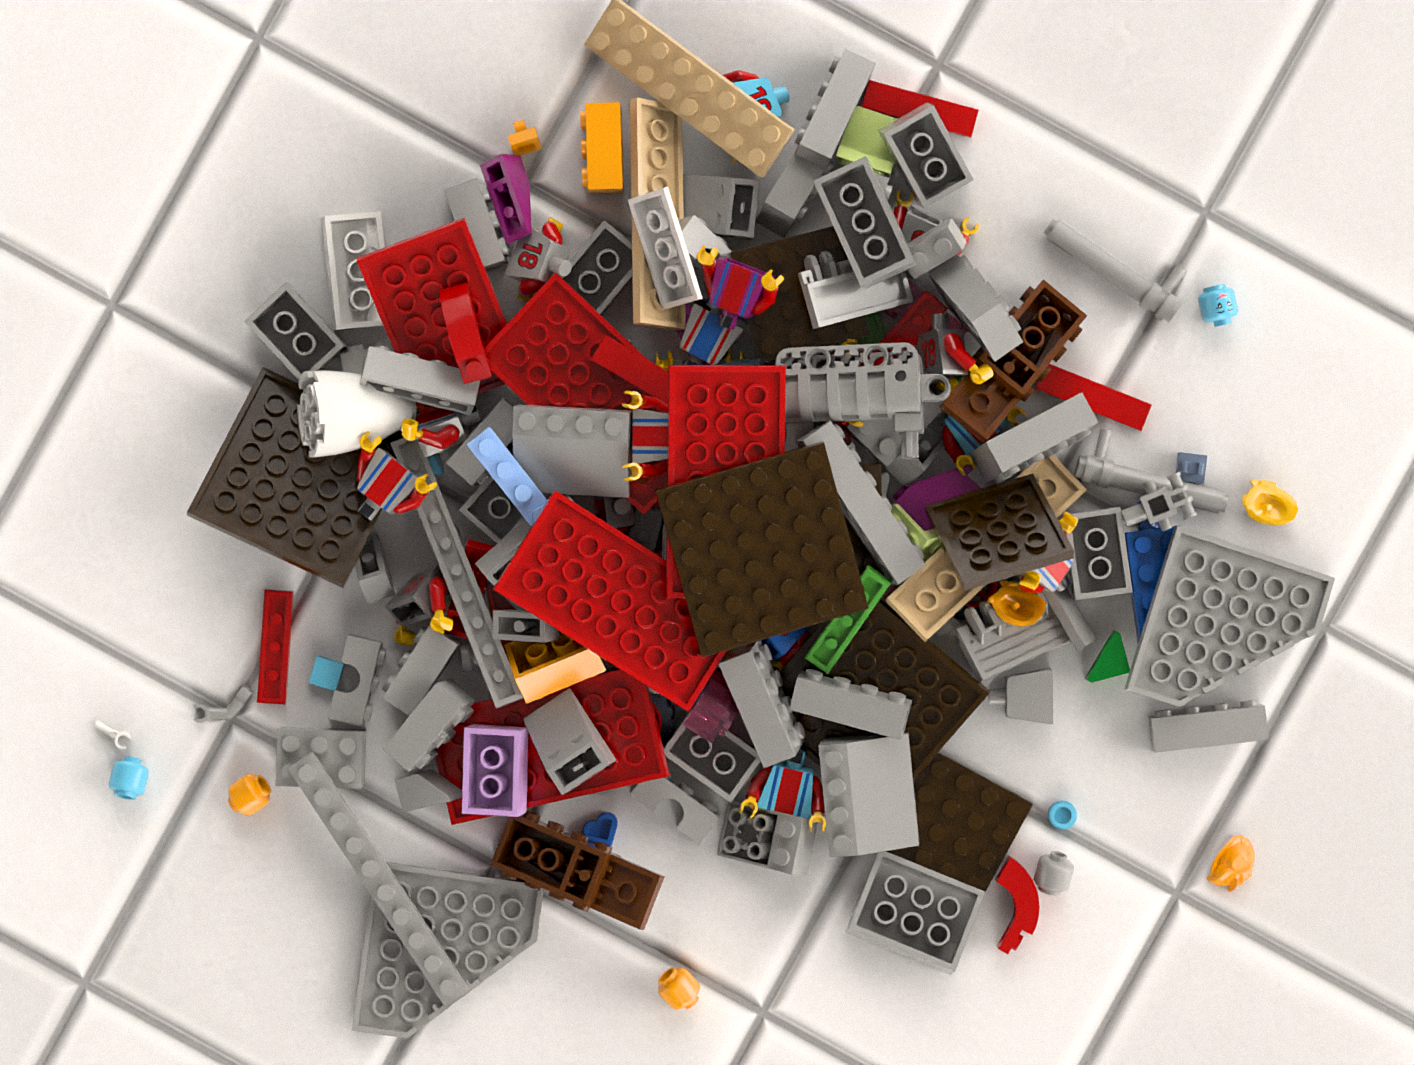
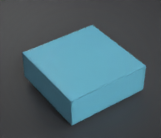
[309,655,345,691]

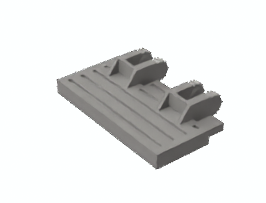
[798,251,914,329]
[955,592,1071,683]

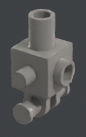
[1121,471,1197,531]

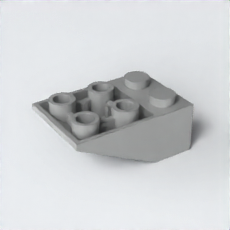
[683,174,760,240]
[523,688,616,795]
[718,800,818,875]

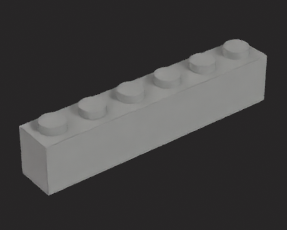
[796,421,926,585]

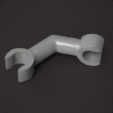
[193,685,254,723]

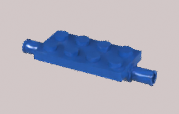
[1124,502,1181,643]

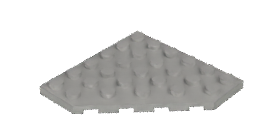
[1124,525,1335,707]
[352,862,544,1038]

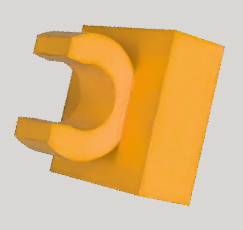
[508,120,542,156]

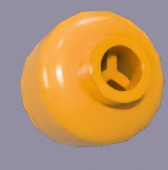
[228,773,271,816]
[658,967,700,1010]

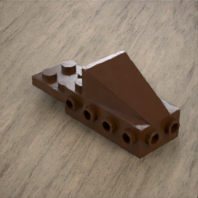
[939,279,1087,443]
[490,810,665,930]

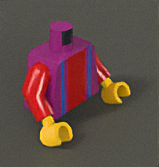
[697,245,784,330]

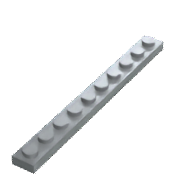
[390,438,523,709]
[288,752,469,1006]

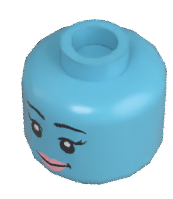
[1198,284,1239,327]

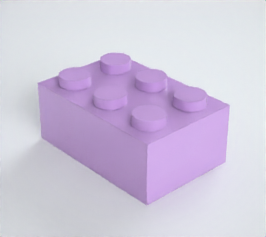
[462,724,529,817]

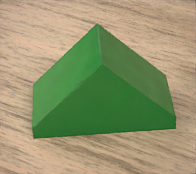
[1085,630,1130,683]

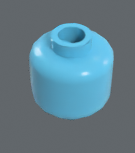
[109,756,149,800]

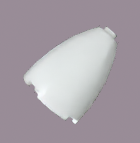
[297,370,416,457]

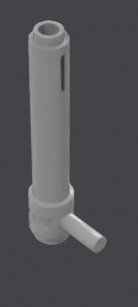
[1044,219,1187,323]
[1074,429,1229,514]

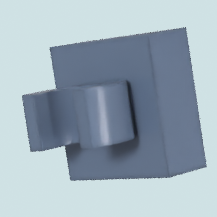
[1175,452,1207,484]

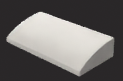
[628,187,702,310]
[321,211,385,331]

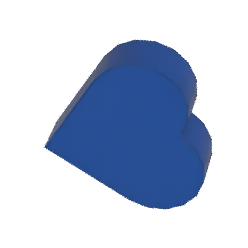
[582,812,618,846]

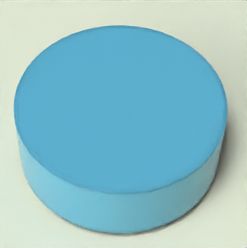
[427,453,444,477]
[1048,800,1077,830]

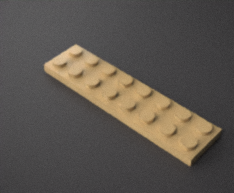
[584,0,795,177]
[630,98,686,331]
[885,455,1087,642]

